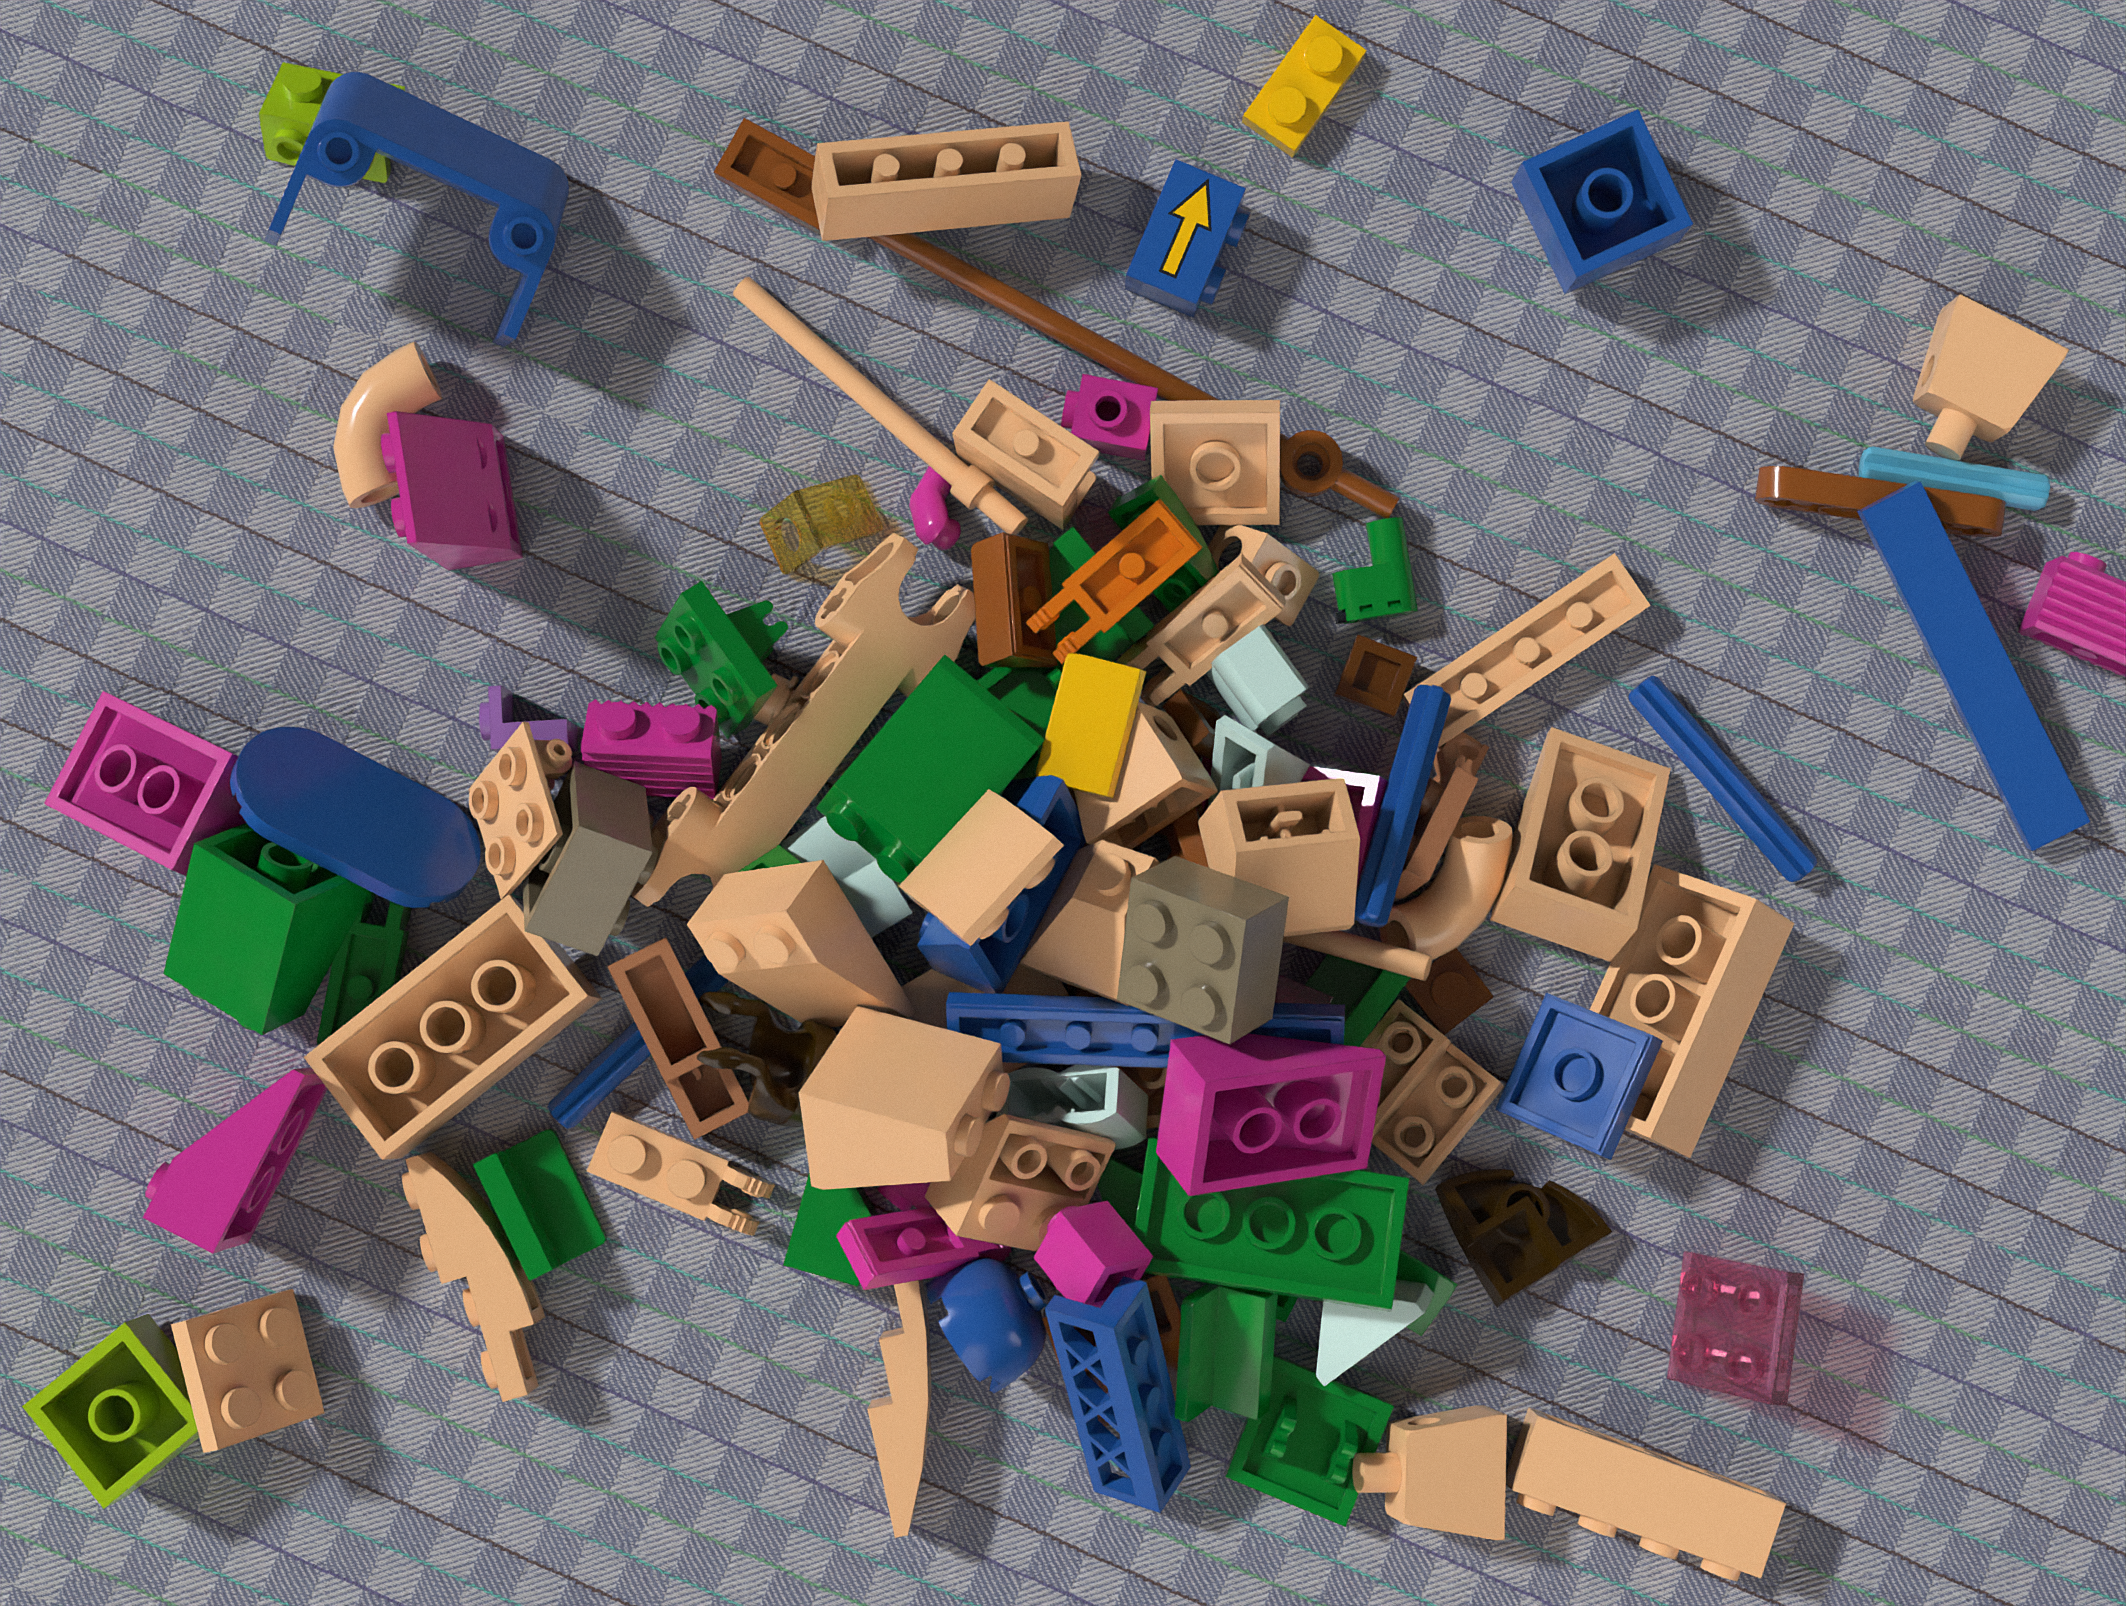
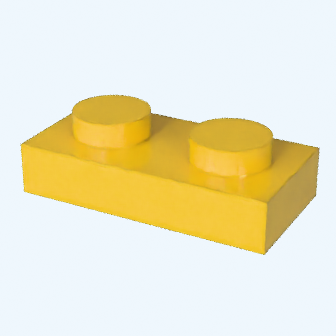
[1242,14,1367,158]

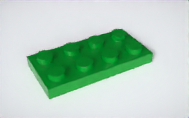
[1134,1138,1409,1312]

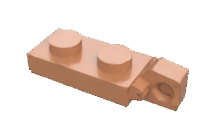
[1395,732,1489,900]

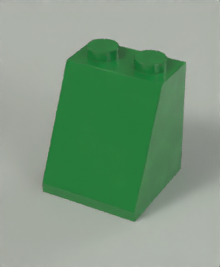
[816,654,1045,883]
[163,823,370,1035]

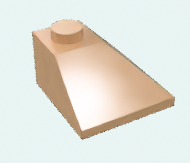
[1020,840,1160,1006]

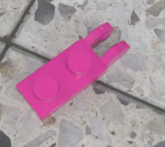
[836,1206,1012,1290]

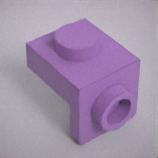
[479,685,578,753]

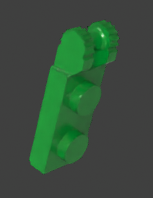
[316,891,412,1045]

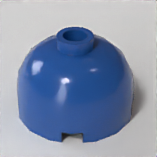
[926,1258,1049,1394]

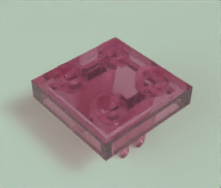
[1667,1251,1804,1405]

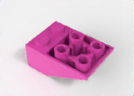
[381,411,523,571]

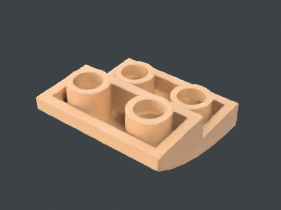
[899,789,1064,946]
[1360,999,1504,1185]

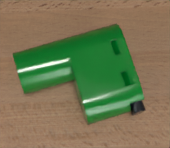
[1332,517,1418,624]

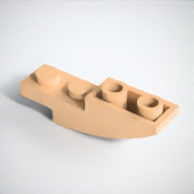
[402,1152,545,1402]

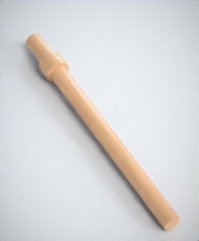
[733,277,1028,535]

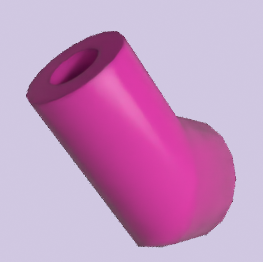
[909,466,961,551]

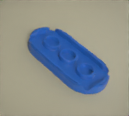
[230,727,481,908]

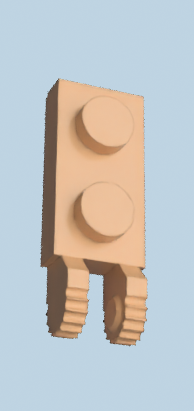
[1117,554,1285,707]
[586,1111,775,1236]

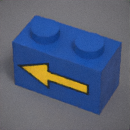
[1125,159,1251,318]

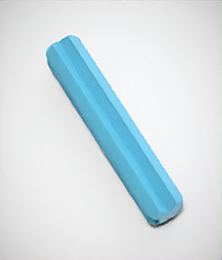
[1859,446,2050,511]

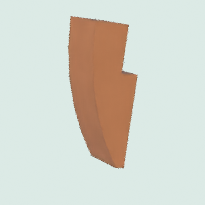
[607,937,749,1140]

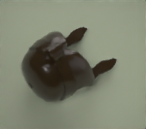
[697,992,839,1127]

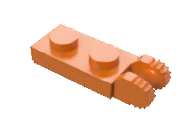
[1026,499,1202,664]

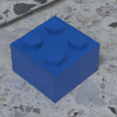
[1511,109,1693,295]

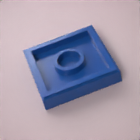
[1495,993,1663,1160]

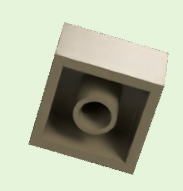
[523,761,658,956]
[1117,856,1289,1044]

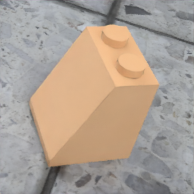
[799,1006,1010,1190]

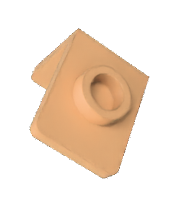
[1208,525,1319,626]

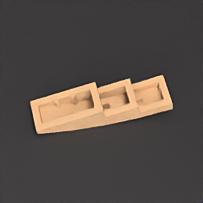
[867,1279,932,1538]

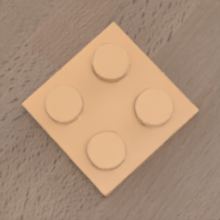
[1150,400,1280,525]
[171,1289,325,1453]

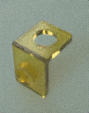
[759,474,883,575]

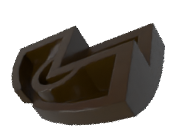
[1435,1169,1612,1308]

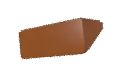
[971,532,1057,668]

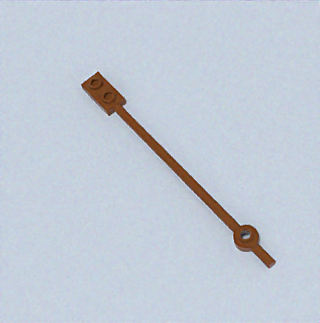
[713,118,1400,519]

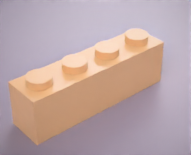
[811,121,1082,241]
[1506,1407,1786,1581]

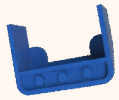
[264,72,569,347]

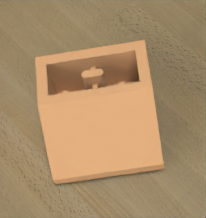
[1198,778,1360,937]
[924,1114,1116,1252]

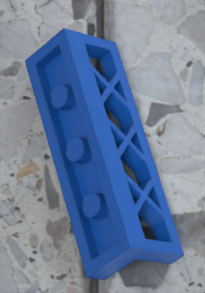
[1045,1276,1191,1513]

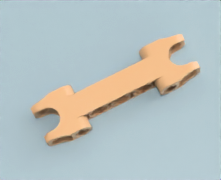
[631,533,976,939]

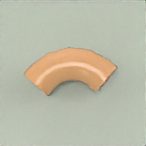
[333,341,443,508]
[1380,816,1512,960]

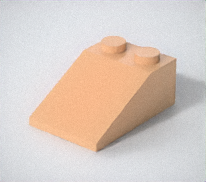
[1490,727,1671,962]
[687,860,916,1027]

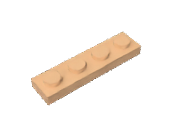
[1402,553,1651,748]

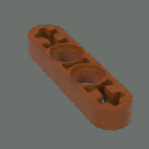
[1755,466,2006,537]

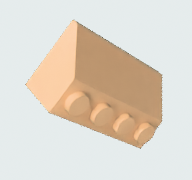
[1590,864,1795,1158]
[304,894,602,1160]

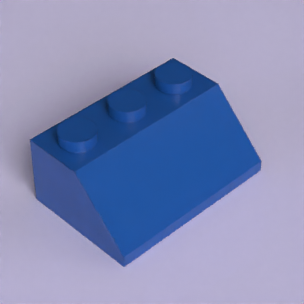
[917,775,1086,994]

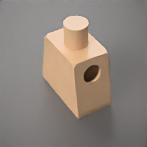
[1913,294,2069,460]
[1074,702,1218,849]
[1352,1405,1507,1540]

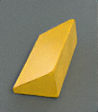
[1036,653,1146,798]

